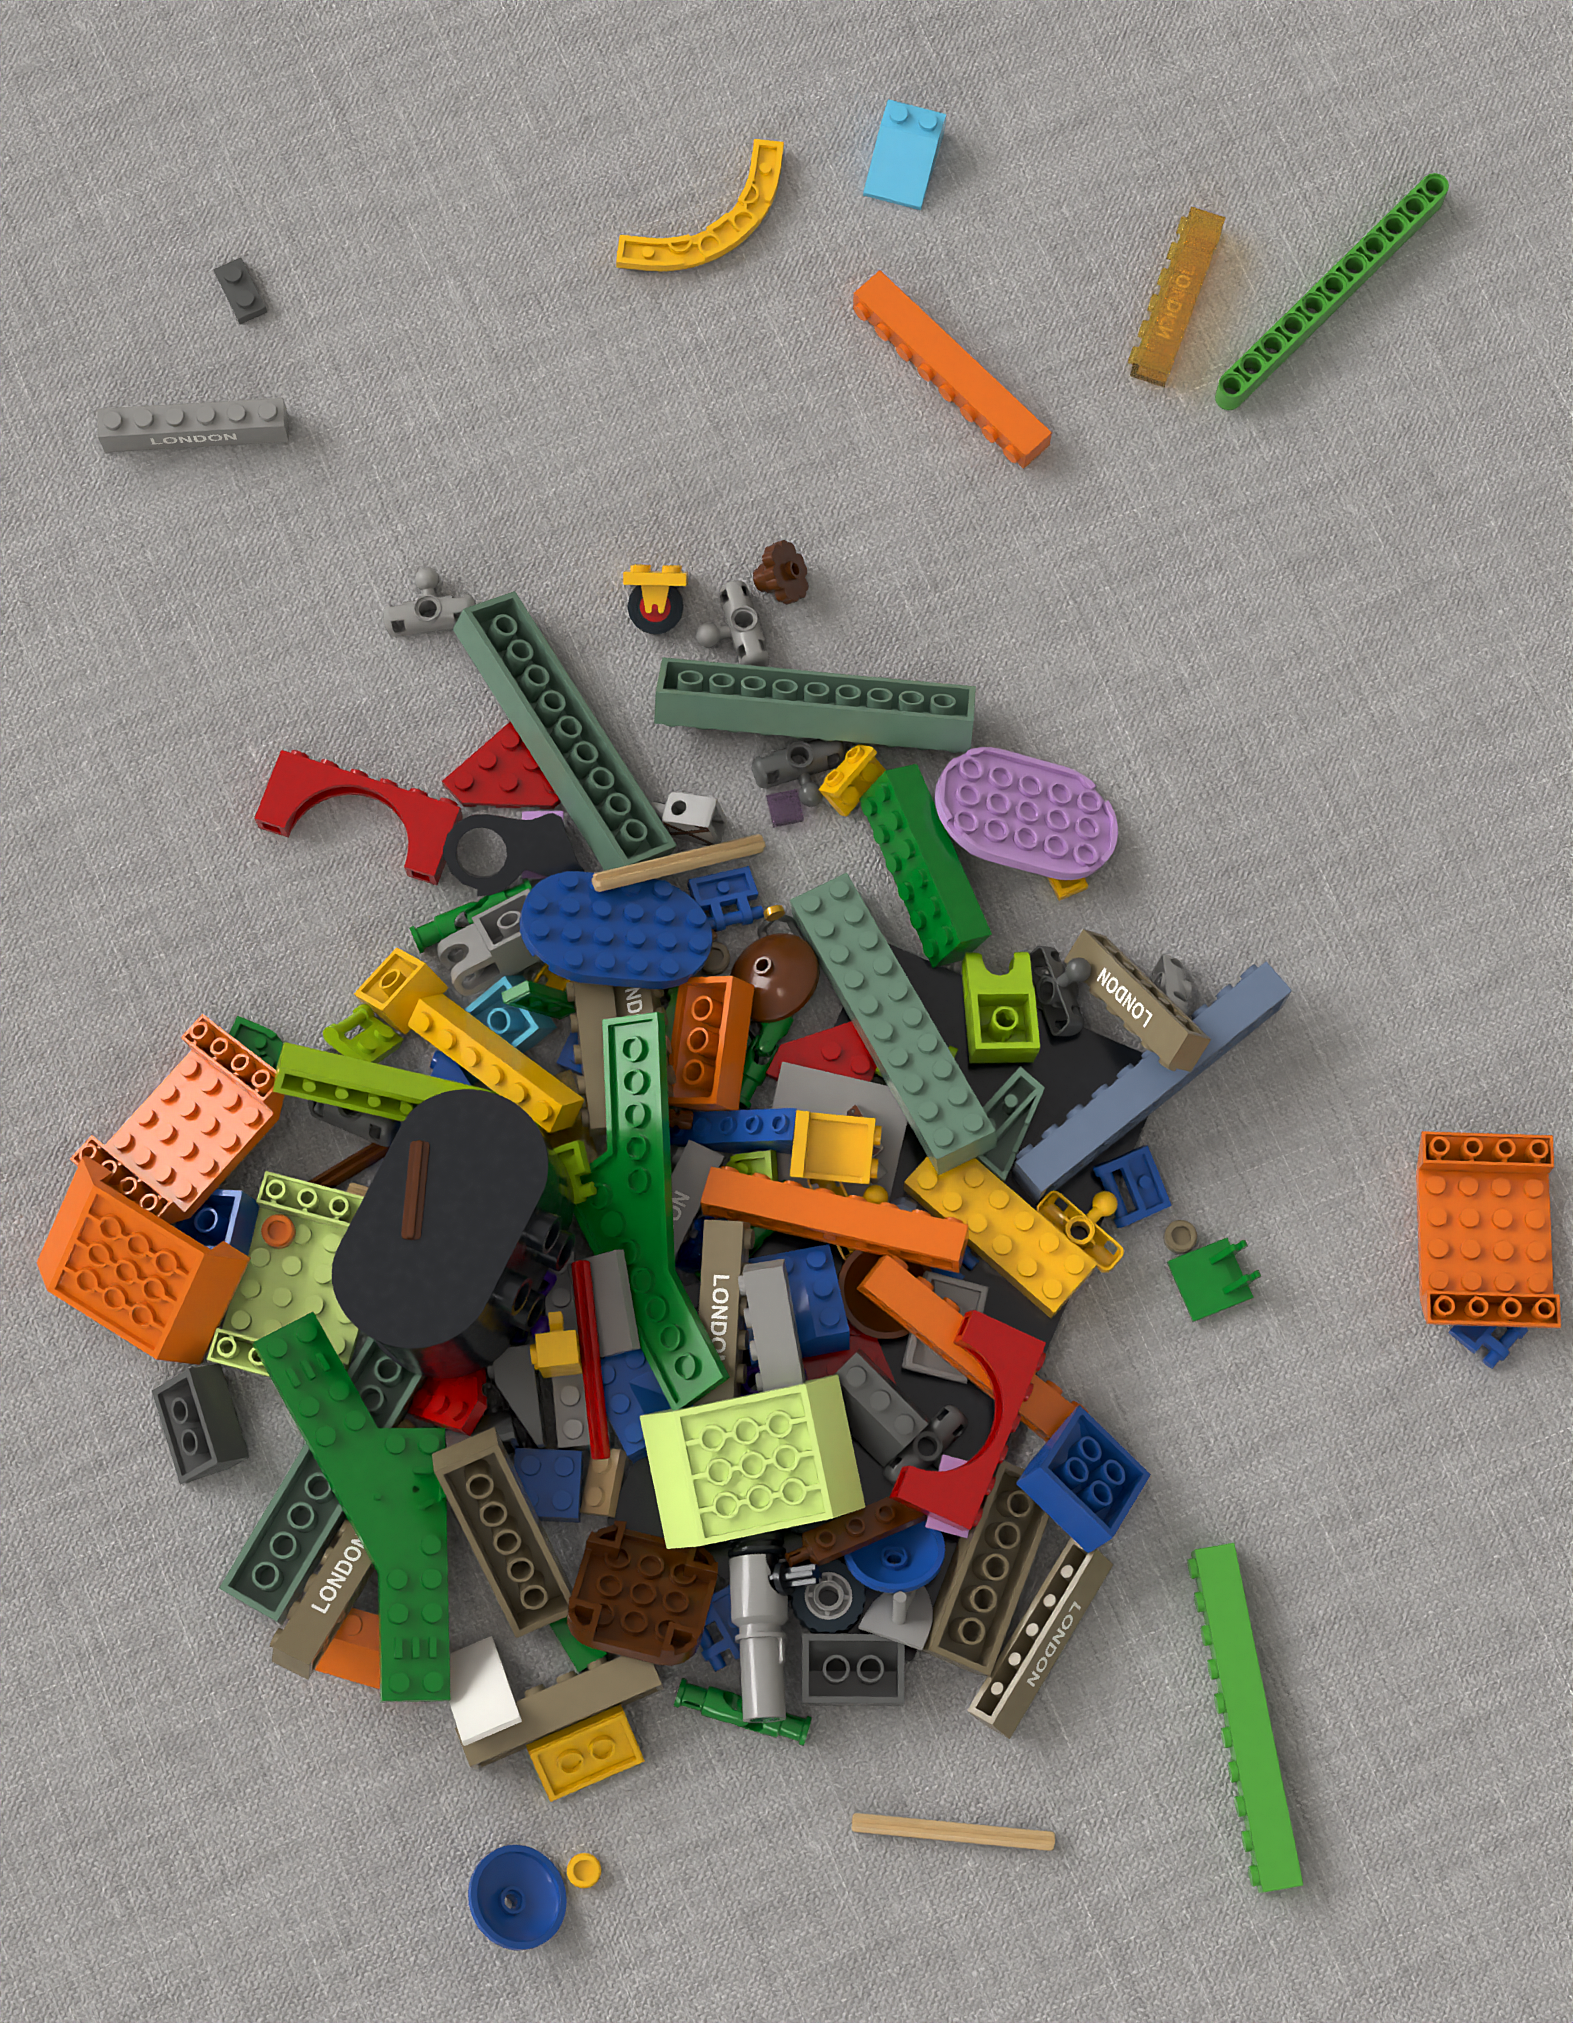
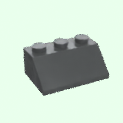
[834,1349,931,1467]
[152,1364,249,1485]
[802,1634,905,1706]

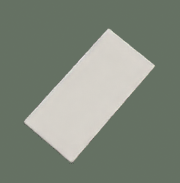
[449,1636,522,1746]

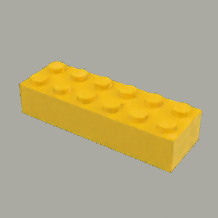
[903,1156,1097,1319]

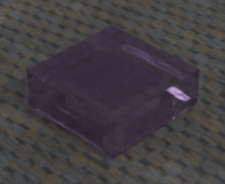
[766,789,804,828]

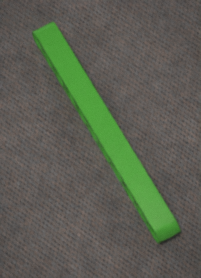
[1215,173,1449,410]

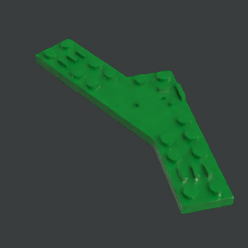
[573,1012,730,1411]
[253,1312,451,1703]

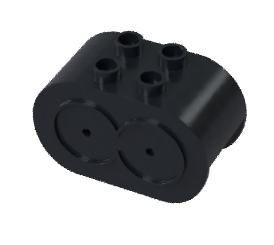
[332,1089,575,1379]

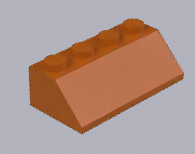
[668,976,755,1112]
[315,1608,380,1689]

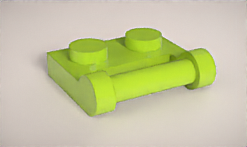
[323,1004,404,1063]

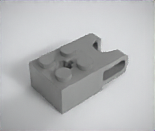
[437,888,541,996]

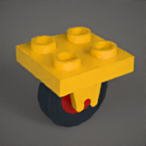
[623,564,688,635]

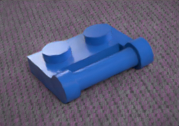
[1093,1145,1172,1228]

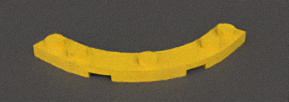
[616,139,784,271]

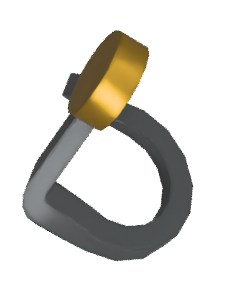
[757,905,801,939]

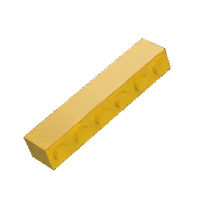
[407,993,585,1133]

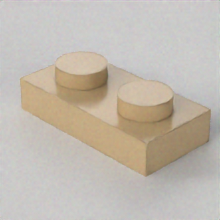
[580,1448,627,1518]

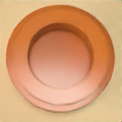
[261,1214,296,1249]

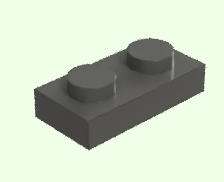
[213,258,267,324]

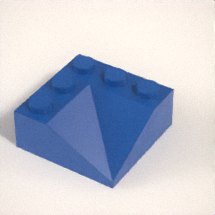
[745,1244,850,1367]
[601,1347,693,1463]
[1016,1405,1151,1554]

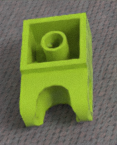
[961,952,1040,1063]

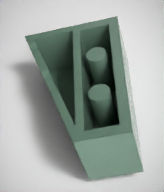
[975,1066,1045,1183]

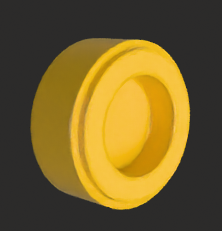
[567,1853,602,1888]

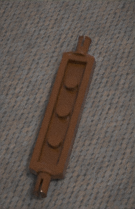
[785,1496,928,1567]

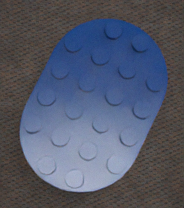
[519,871,712,989]

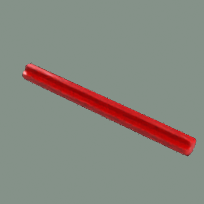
[571,1260,611,1460]

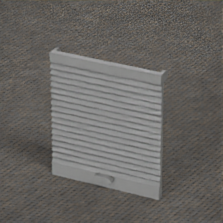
[771,1062,907,1203]

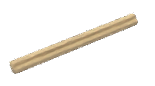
[591,834,766,892]
[851,1813,1055,1851]

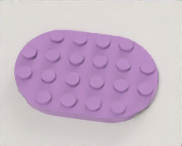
[935,747,1118,880]

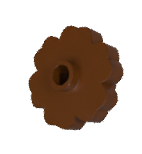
[753,540,809,605]

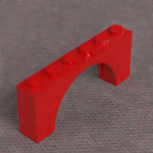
[254,750,463,886]
[889,1310,1046,1531]

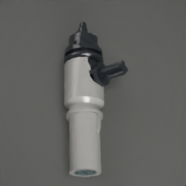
[728,1529,822,1723]

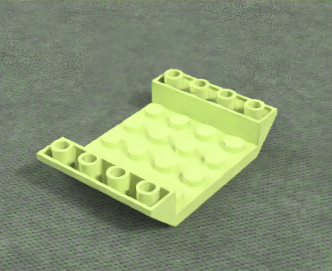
[207,1171,364,1377]
[640,1374,865,1549]

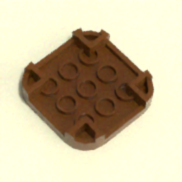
[567,1520,718,1666]

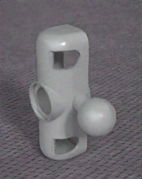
[383,567,476,636]
[696,580,769,667]
[1151,954,1192,1015]

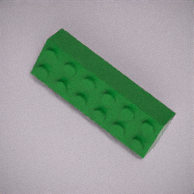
[859,764,992,968]

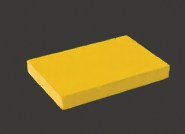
[526,1704,645,1802]

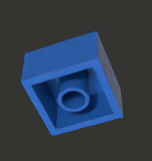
[175,1189,260,1256]
[514,1448,584,1523]

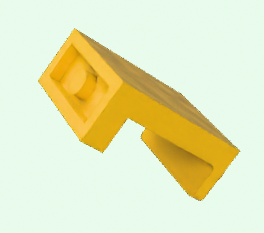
[790,1110,882,1185]

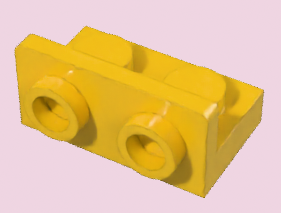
[818,744,886,817]

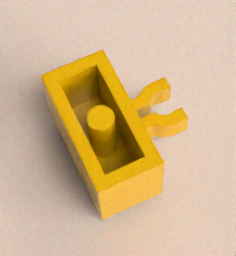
[530,1311,583,1378]

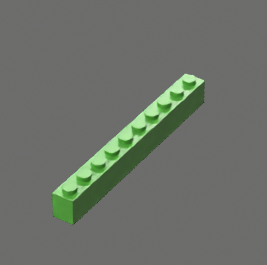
[1187,1543,1303,1893]

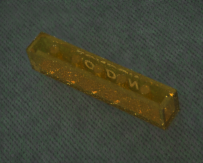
[1128,206,1226,388]

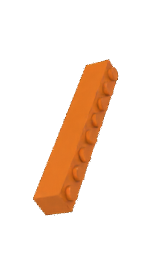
[853,270,1052,469]
[700,1166,969,1273]
[857,1255,1089,1442]

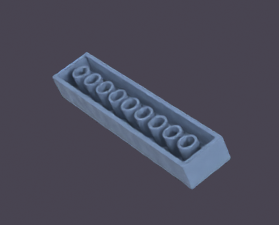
[1012,961,1292,1205]

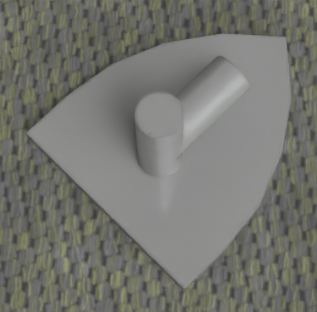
[859,1586,933,1651]

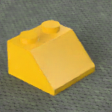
[354,947,449,1035]

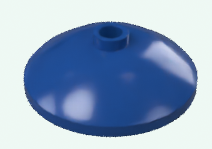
[844,1520,945,1593]
[468,1845,567,1951]

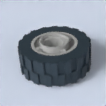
[791,1559,866,1634]

